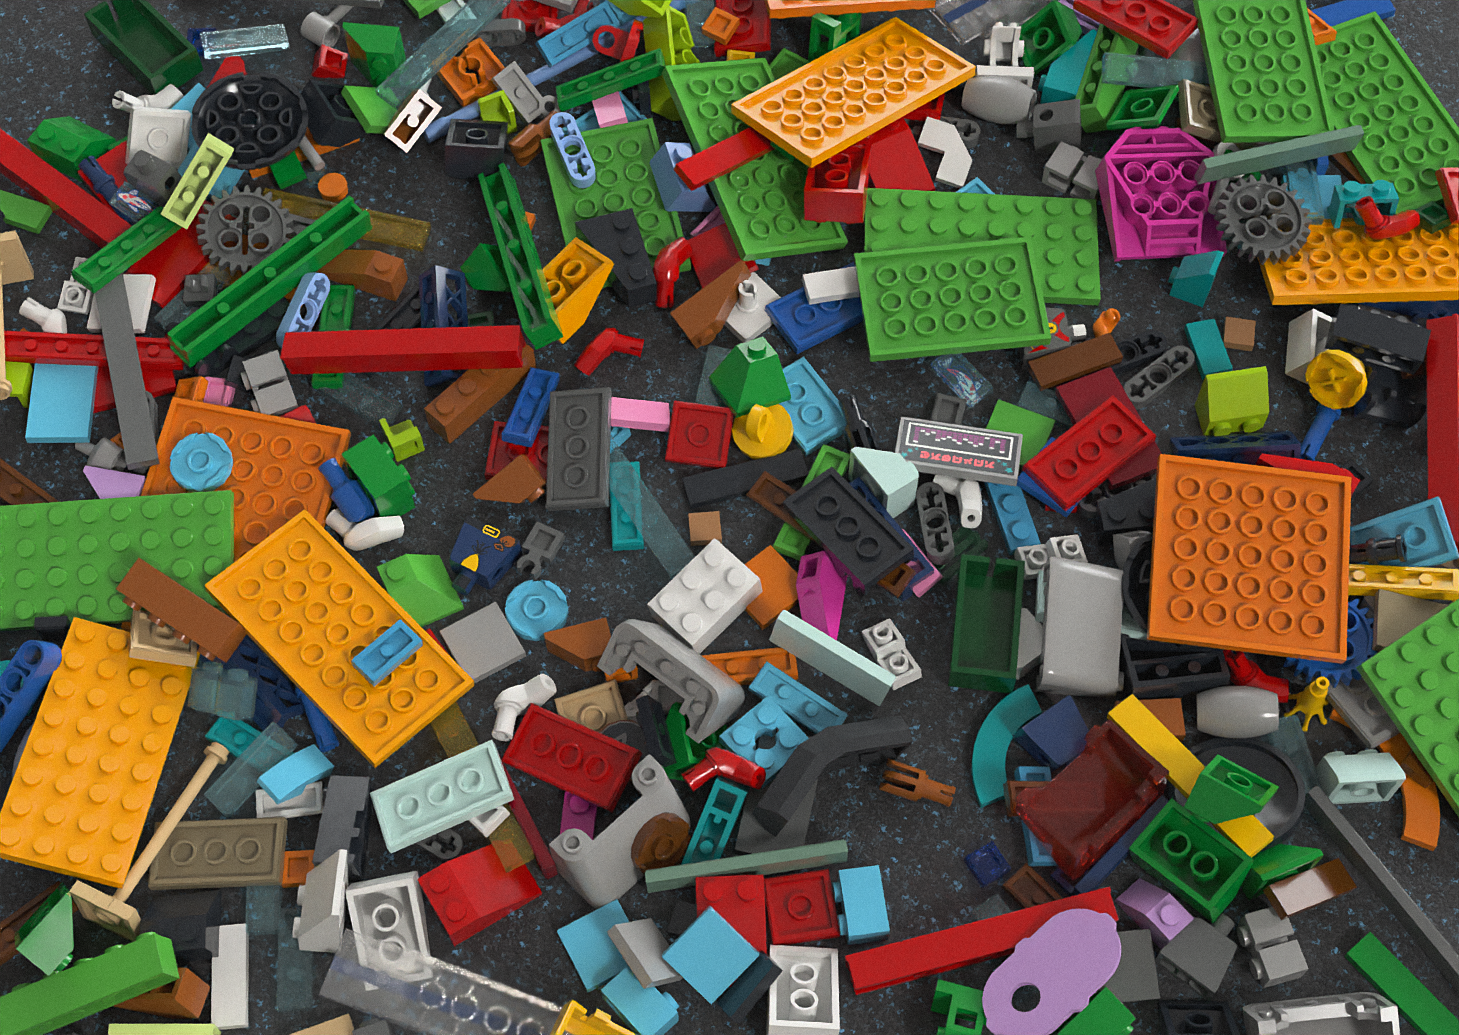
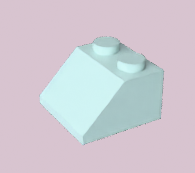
[848,447,919,518]
[1316,749,1406,804]

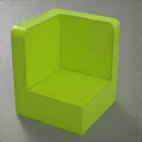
[477,90,517,134]
[5,361,34,408]
[379,418,425,462]

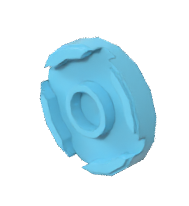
[170,432,233,492]
[505,580,568,641]

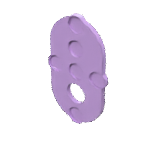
[982,909,1121,1035]

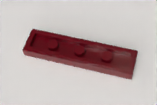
[499,756,558,880]

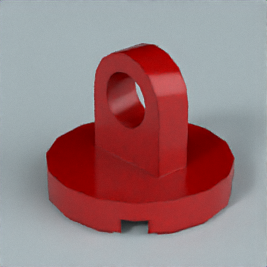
[592,19,644,63]

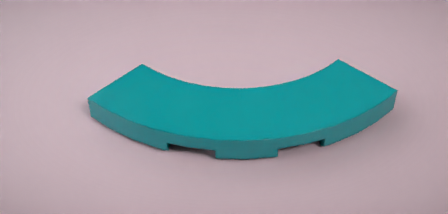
[971,684,1042,808]

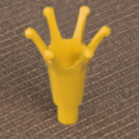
[1284,677,1329,732]

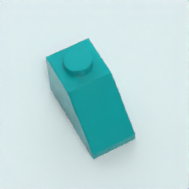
[1168,250,1224,308]

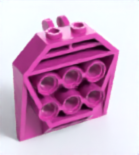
[1095,126,1227,262]

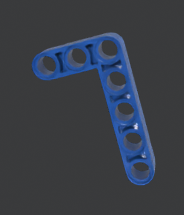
[0,640,62,753]

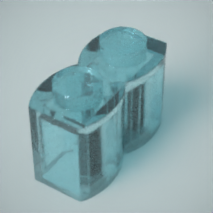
[188,662,258,720]

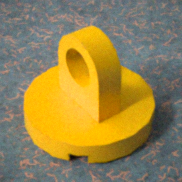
[1305,350,1367,409]
[732,404,794,460]

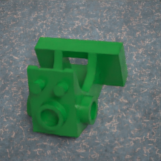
[808,13,862,62]
[930,979,987,1035]

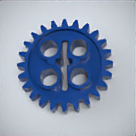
[1277,599,1377,688]

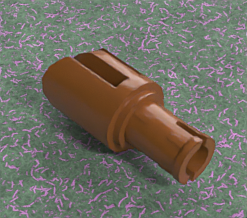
[507,111,564,167]
[879,758,956,807]

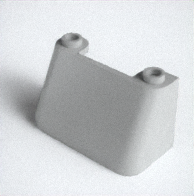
[1035,557,1124,699]
[597,619,745,743]
[549,754,691,909]
[1243,992,1400,1035]

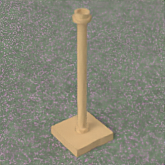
[0,230,34,400]
[69,742,229,942]

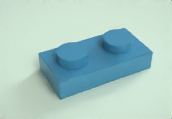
[351,619,423,687]

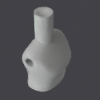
[75,437,127,472]

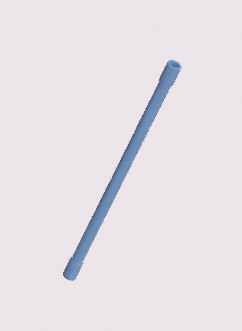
[423,0,702,143]

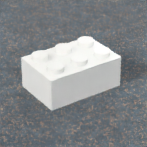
[647,538,763,654]

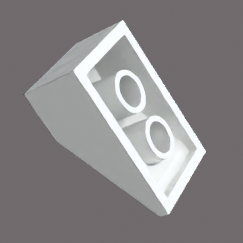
[1285,309,1332,385]
[293,849,348,953]
[345,871,433,991]
[766,945,840,1035]

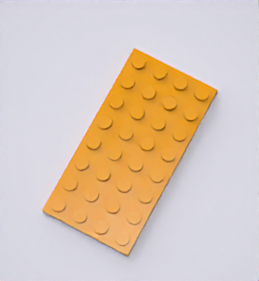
[731,17,976,168]
[1252,218,1459,305]
[204,509,474,768]
[0,617,200,889]

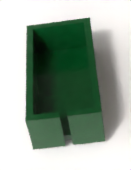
[84,0,204,95]
[948,554,1025,693]

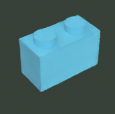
[832,865,890,945]
[601,966,679,1035]

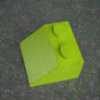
[1194,366,1269,436]

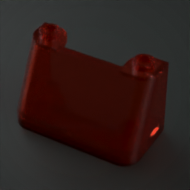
[1015,719,1170,880]

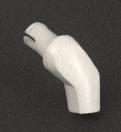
[112,84,184,113]
[19,297,67,333]
[933,475,982,528]
[325,508,404,551]
[492,674,557,741]

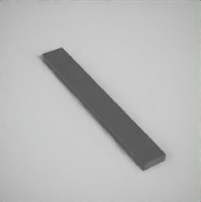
[95,272,160,470]
[1304,786,1459,994]

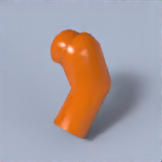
[1092,308,1120,338]

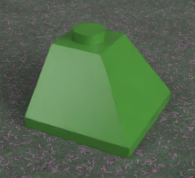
[377,554,464,627]

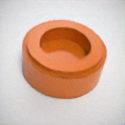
[318,173,348,202]

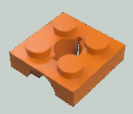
[433,37,505,107]

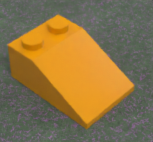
[513,237,614,344]

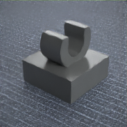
[183,274,217,307]

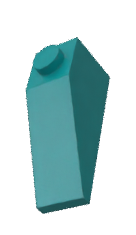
[1038,29,1098,104]
[681,775,750,865]

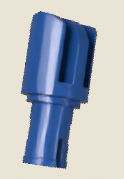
[318,458,375,522]

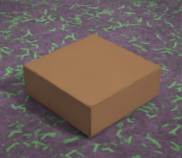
[1222,317,1256,351]
[688,511,722,546]

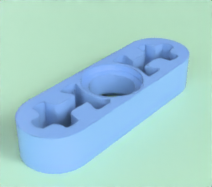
[549,112,596,188]
[276,272,330,349]

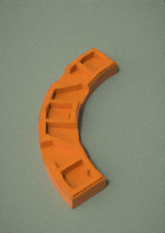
[1329,707,1440,851]

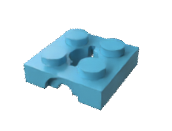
[719,695,809,788]

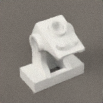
[975,22,1034,88]

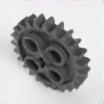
[1214,175,1312,265]
[196,185,294,277]

